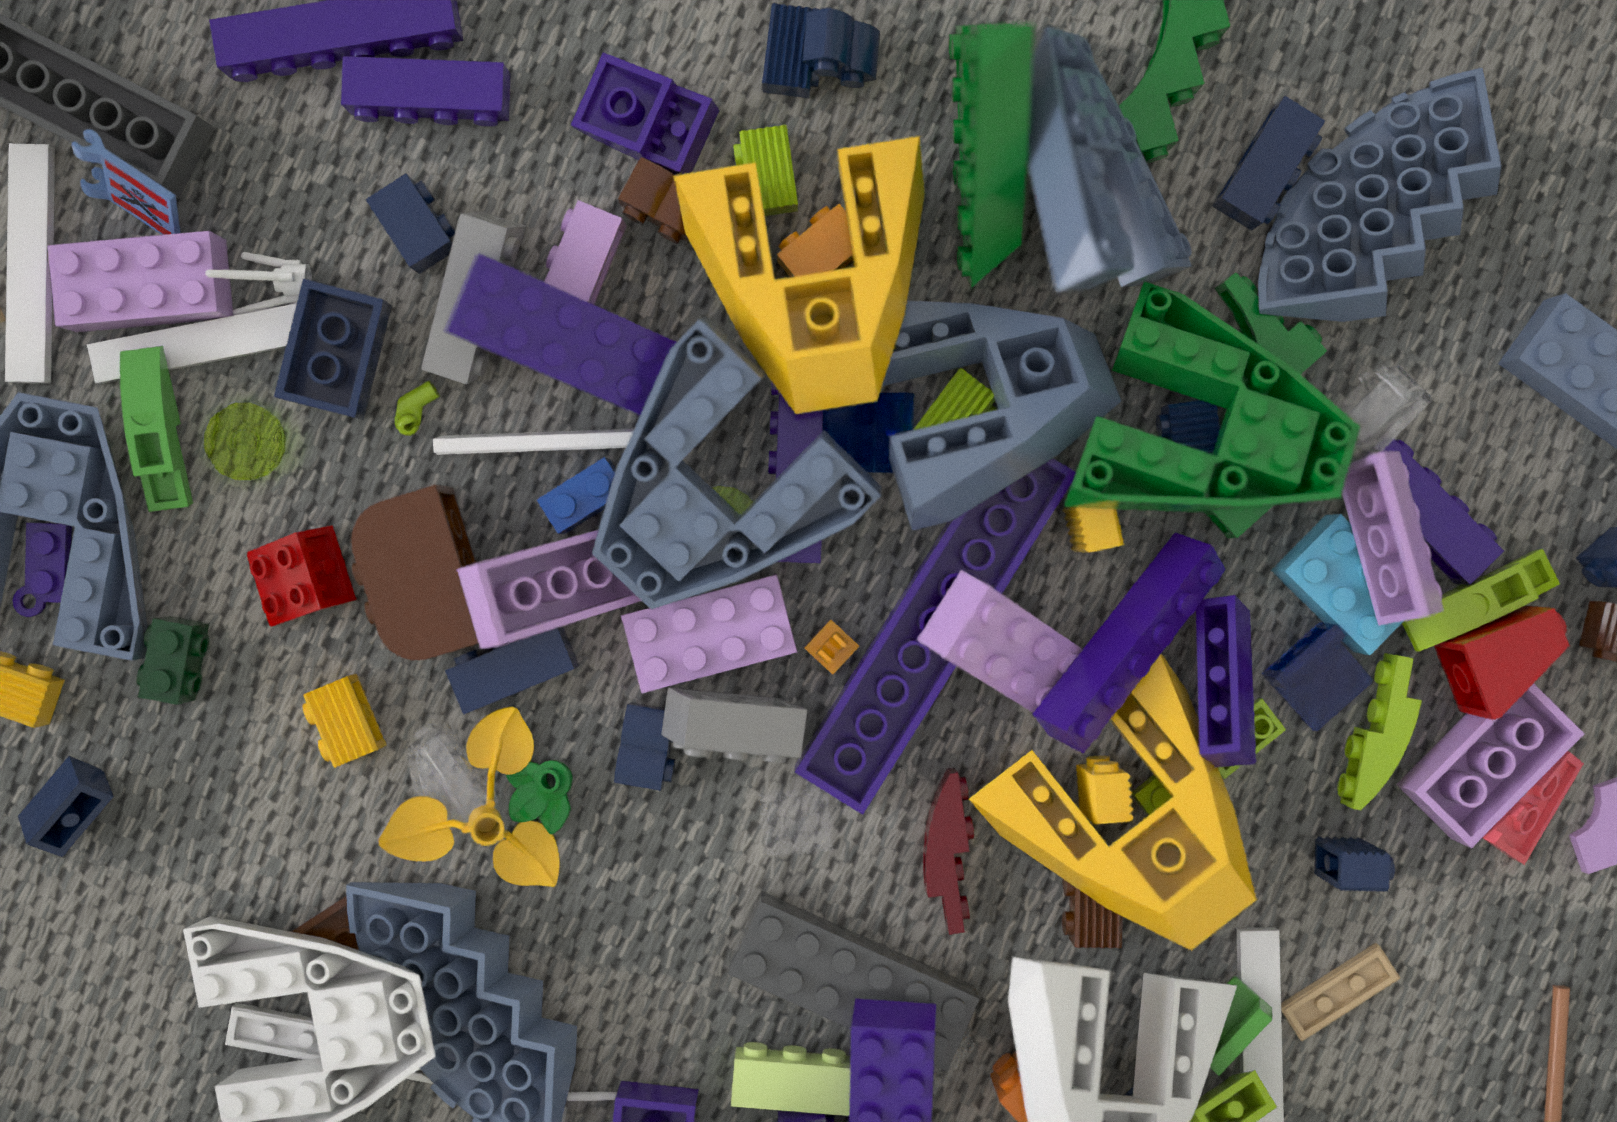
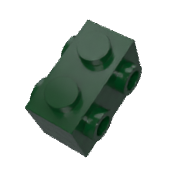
[136,616,209,705]

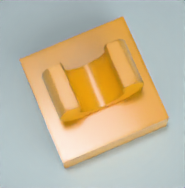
[804,619,860,675]

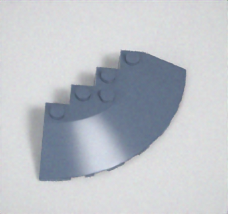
[1258,68,1501,322]
[346,882,577,1122]

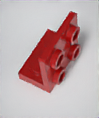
[247,525,356,627]

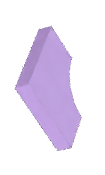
[1569,777,1617,874]

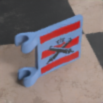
[71,129,180,235]

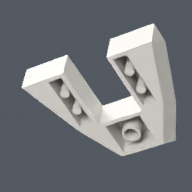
[183,916,435,1122]
[1008,957,1237,1122]

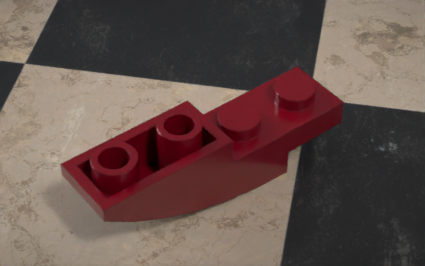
[923,767,974,935]

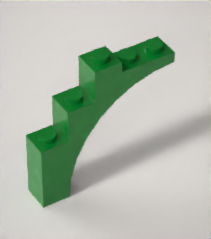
[1119,0,1230,163]
[1203,272,1327,538]

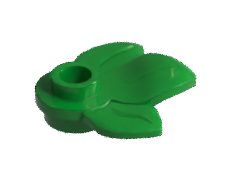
[506,760,573,834]

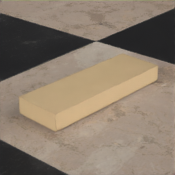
[1281,943,1401,1041]

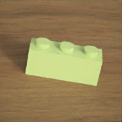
[731,1042,851,1116]

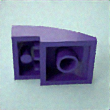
[571,52,720,176]

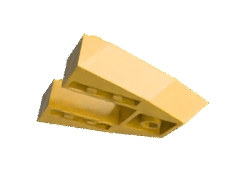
[674,136,925,414]
[969,654,1257,950]

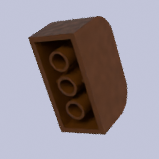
[351,485,479,660]

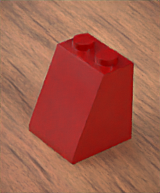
[1434,605,1569,720]

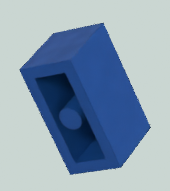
[537,457,616,534]

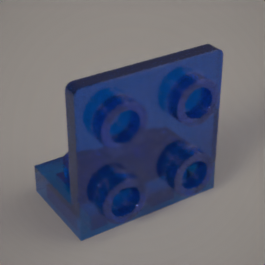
[822,392,915,473]
[1262,622,1373,731]

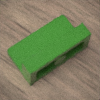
[1210,976,1273,1076]

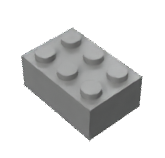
[661,687,807,763]

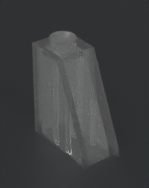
[406,721,500,832]

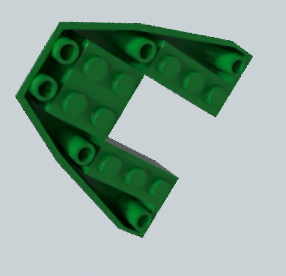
[948,23,1034,288]
[1064,281,1361,512]

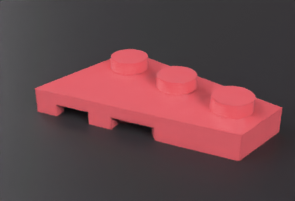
[1482,751,1584,865]

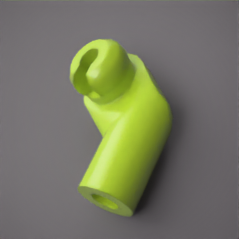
[394,380,440,436]

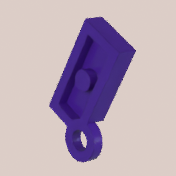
[12,523,72,617]

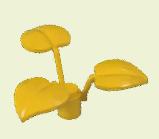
[378,706,560,887]

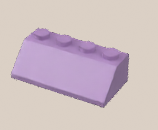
[1342,451,1444,626]

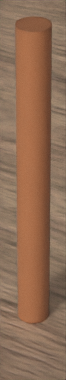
[1544,985,1570,1122]

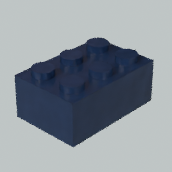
[274,279,392,420]

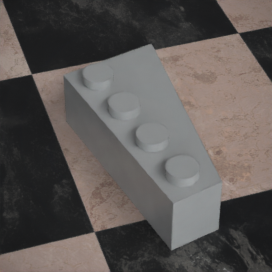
[421,211,526,384]

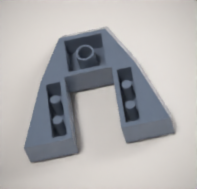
[1027,26,1192,291]
[882,301,1121,531]
[592,315,882,610]
[0,392,148,661]

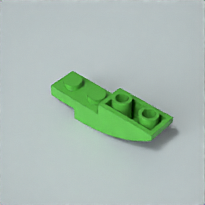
[120,345,193,512]

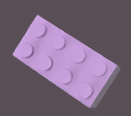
[48,231,233,332]
[457,530,642,649]
[917,570,1083,712]
[621,574,797,693]
[1396,684,1584,848]

